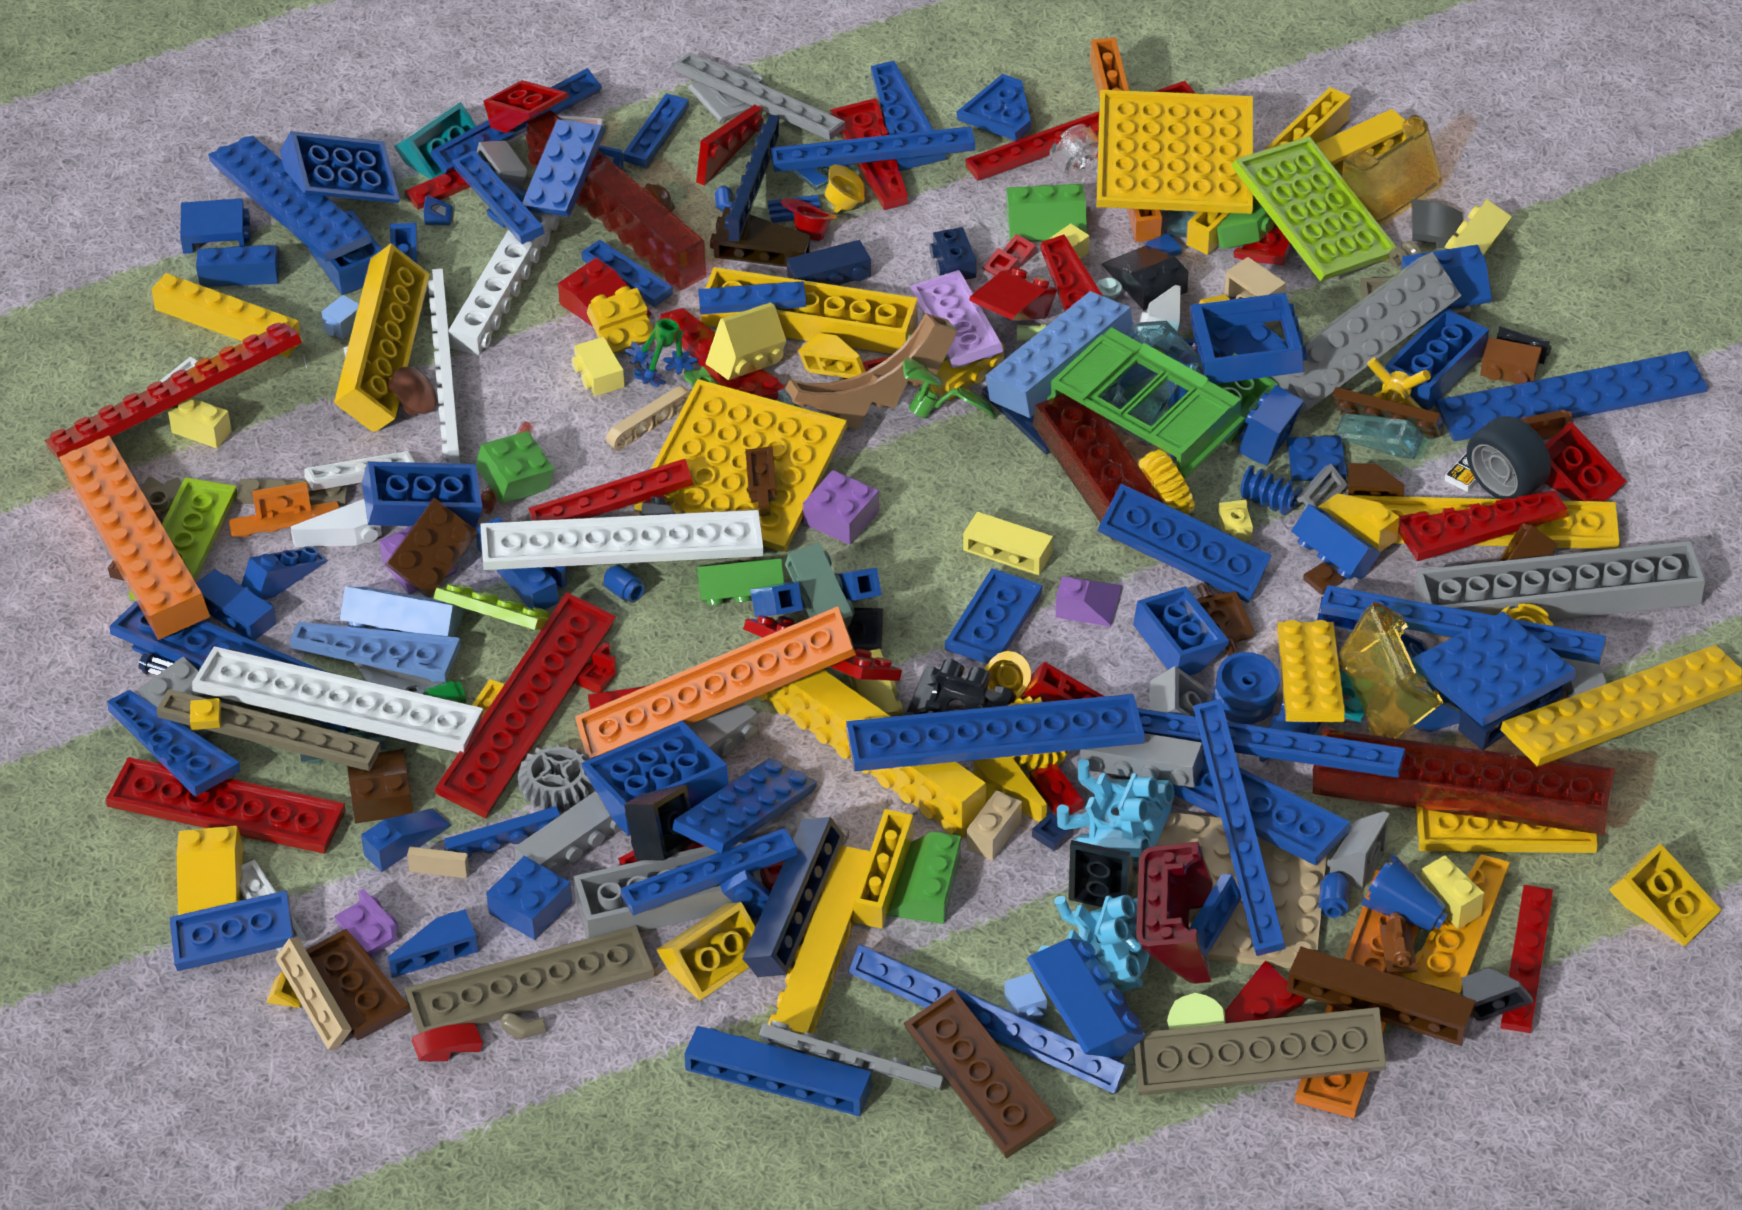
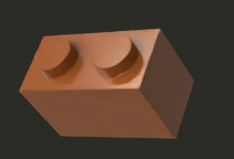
[1480,337,1541,384]

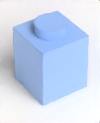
[321,295,359,340]
[1004,973,1047,1023]

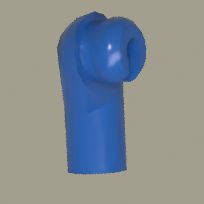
[715,186,733,212]

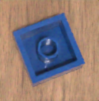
[1238,385,1304,466]
[486,856,572,940]

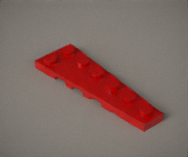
[830,98,908,210]
[1040,234,1103,312]
[660,308,787,400]
[1398,491,1568,562]

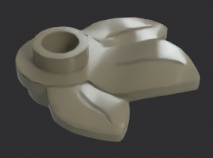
[141,476,182,514]

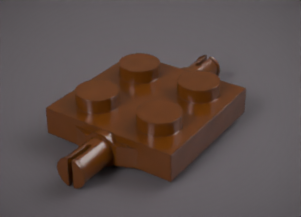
[1196,582,1254,656]

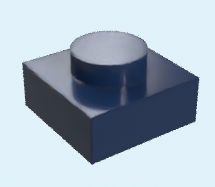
[1032,812,1073,851]

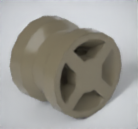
[1389,241,1421,271]

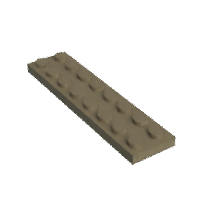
[404,926,654,1034]
[1134,1007,1386,1095]

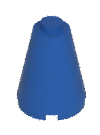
[1361,854,1448,931]

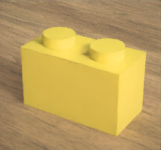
[572,337,624,396]
[168,398,232,449]
[1421,855,1484,929]

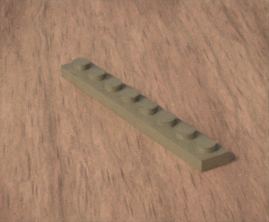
[156,689,381,771]

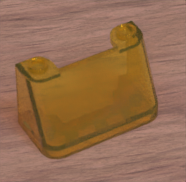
[1342,114,1443,226]
[1339,602,1443,741]

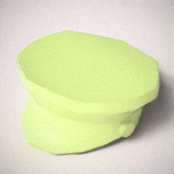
[1167,993,1225,1029]

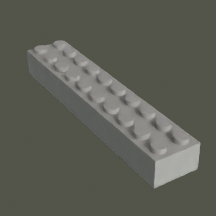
[1414,541,1705,634]

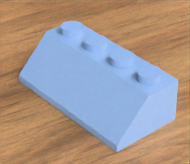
[340,586,466,637]

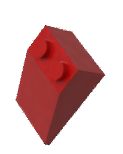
[483,80,569,133]
[558,258,652,327]
[969,267,1057,320]
[1544,421,1627,502]

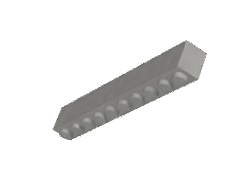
[515,702,758,874]

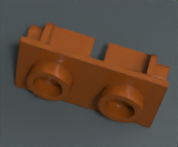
[1519,410,1572,440]
[1379,912,1417,974]

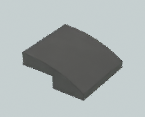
[1411,199,1463,248]

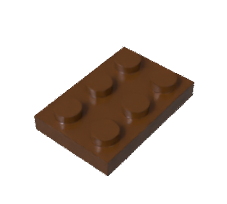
[385,498,478,598]

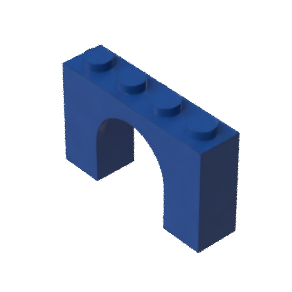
[750,568,882,617]

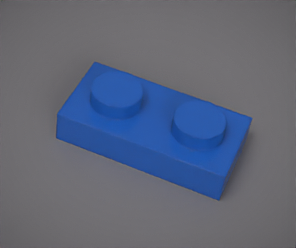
[720,870,771,918]

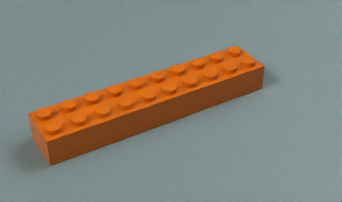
[59,436,210,640]

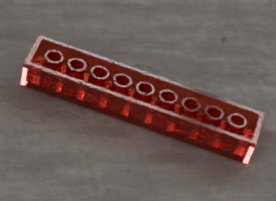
[526,110,706,291]
[1313,729,1615,835]

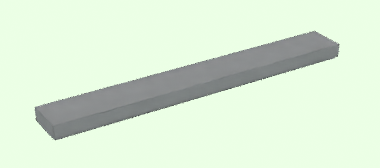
[674,52,845,141]

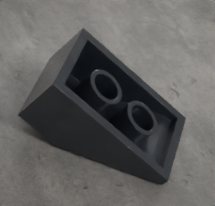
[1102,245,1189,310]
[1068,840,1136,907]

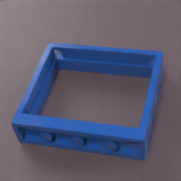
[1190,293,1308,384]

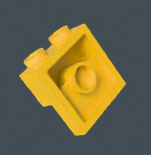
[587,286,656,354]

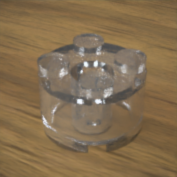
[1050,124,1098,184]

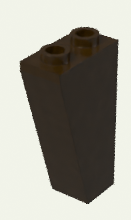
[710,207,811,267]

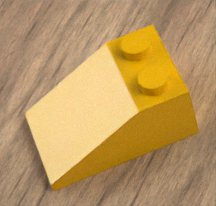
[176,826,244,915]
[1608,843,1722,946]

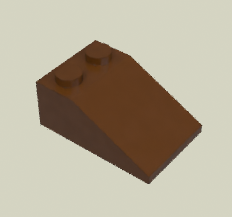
[347,749,413,824]

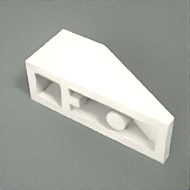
[1138,285,1181,346]
[291,499,382,547]

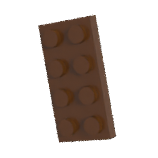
[1332,387,1444,439]
[306,929,410,1041]

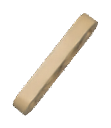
[606,386,691,451]

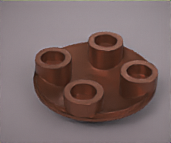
[388,367,437,416]

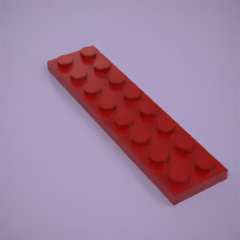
[106,757,346,854]

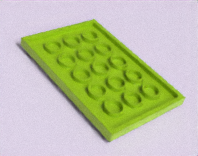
[1231,136,1396,282]

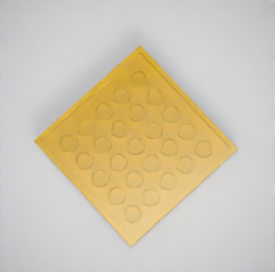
[1096,90,1253,214]
[633,379,847,552]

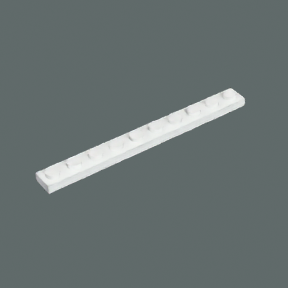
[428,268,460,464]

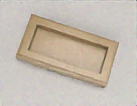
[407,847,469,878]

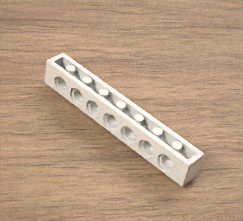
[448,211,559,355]

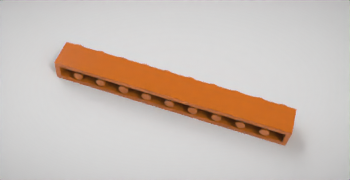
[1090,37,1162,242]

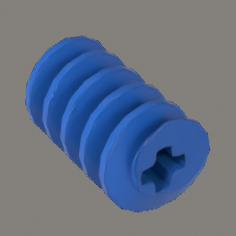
[1240,465,1303,516]

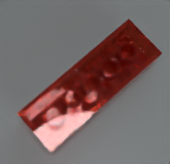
[1033,394,1163,540]

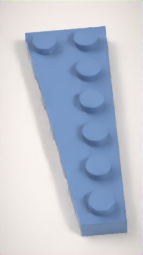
[290,622,461,682]

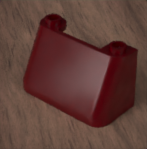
[1136,841,1213,984]

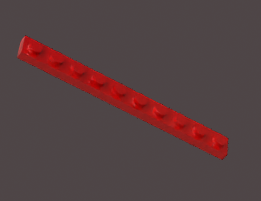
[965,80,1196,181]

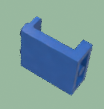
[180,198,250,254]

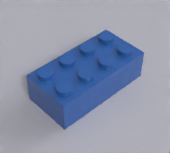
[1385,308,1489,410]
[362,461,482,528]

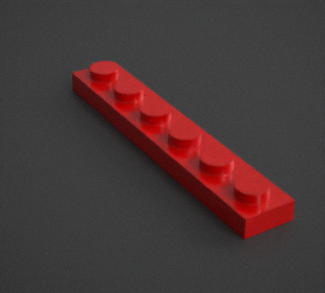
[528,459,694,521]
[1500,885,1553,1033]

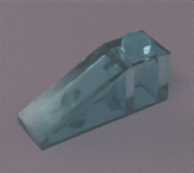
[1334,413,1424,460]

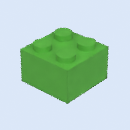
[476,431,555,504]

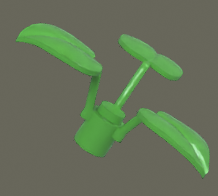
[903,334,995,419]

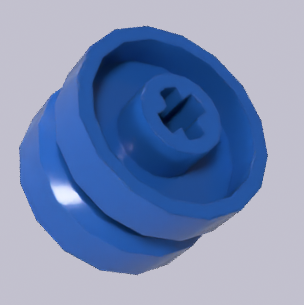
[1213,652,1280,724]

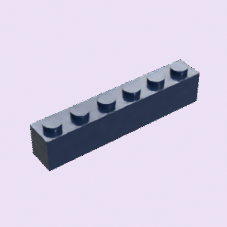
[742,817,845,977]

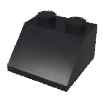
[624,785,696,861]

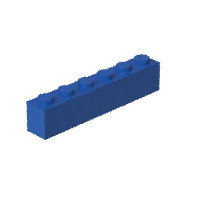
[684,1026,872,1117]

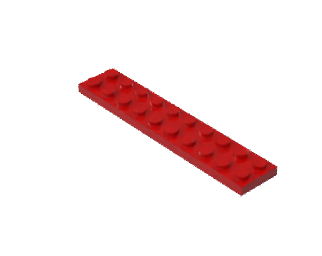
[44,323,302,462]
[434,592,616,819]

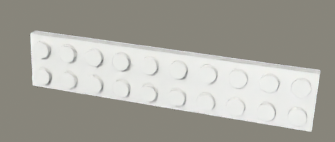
[480,510,763,570]
[192,647,483,753]

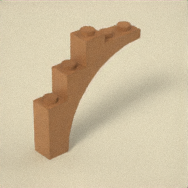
[785,313,958,430]

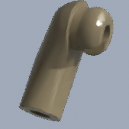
[501,1012,546,1039]

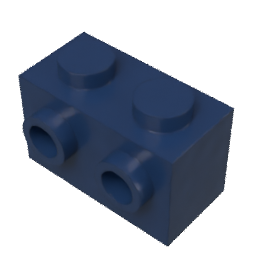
[929,227,976,280]

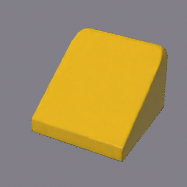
[266,971,301,1008]

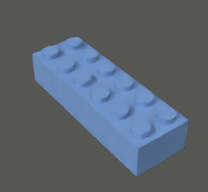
[985,291,1134,418]

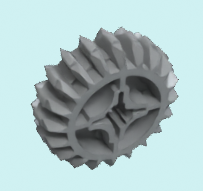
[518,742,594,811]

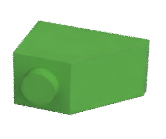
[1217,200,1274,249]

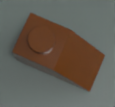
[1347,463,1404,497]
[1497,523,1558,562]

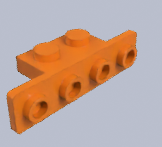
[229,482,339,537]

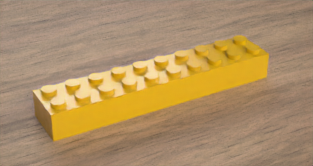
[757,669,986,838]

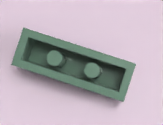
[785,543,854,627]

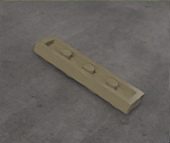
[236,479,349,506]

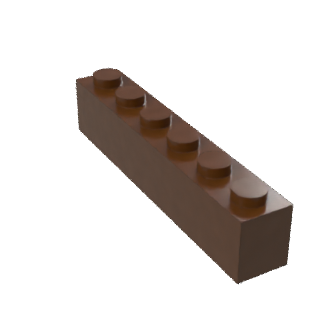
[1287,946,1476,1046]

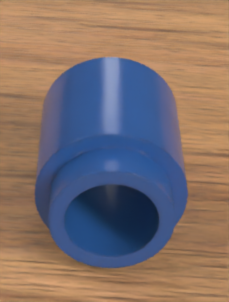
[604,564,645,603]
[1318,873,1350,918]

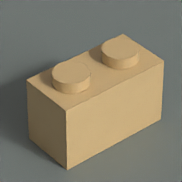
[967,790,1022,861]

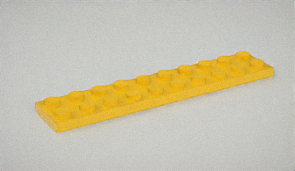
[1348,495,1619,549]
[1500,644,1742,766]

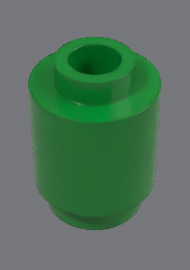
[424,680,466,703]

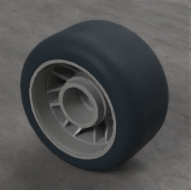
[1467,416,1551,499]

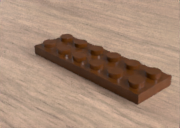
[903,989,1057,1159]

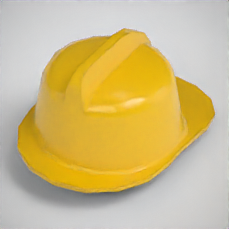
[825,164,865,213]
[984,651,1031,700]

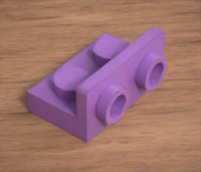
[334,888,399,957]

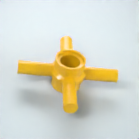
[1367,357,1431,409]

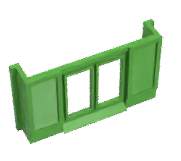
[1047,327,1245,479]

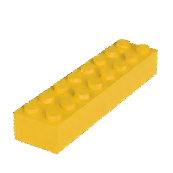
[334,244,430,431]
[701,267,918,354]

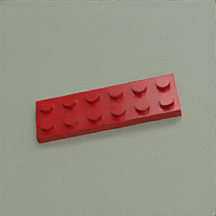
[743,615,902,681]

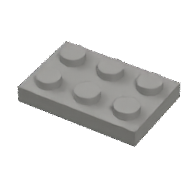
[138,657,233,739]

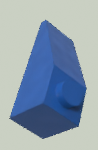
[361,808,451,872]
[388,909,478,978]

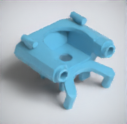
[1057,759,1174,867]
[1038,895,1150,992]

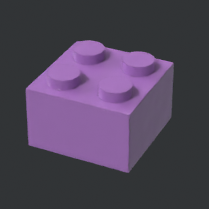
[803,470,879,545]

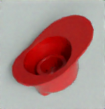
[781,198,837,241]

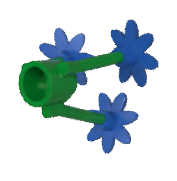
[625,318,698,387]

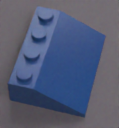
[280,131,400,203]
[581,721,728,836]

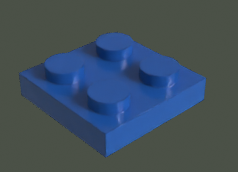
[1287,436,1346,481]

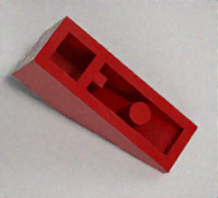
[1021,661,1104,702]

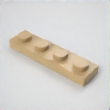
[275,938,352,1050]

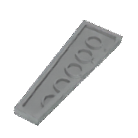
[759,1020,945,1091]

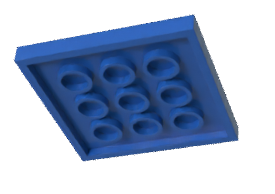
[1411,612,1576,727]

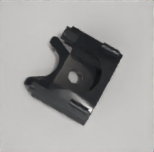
[904,659,1017,716]

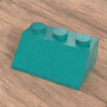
[394,102,477,179]

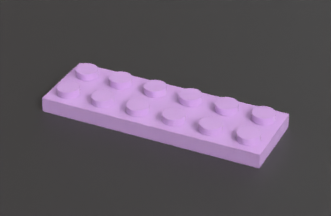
[910,270,1003,368]

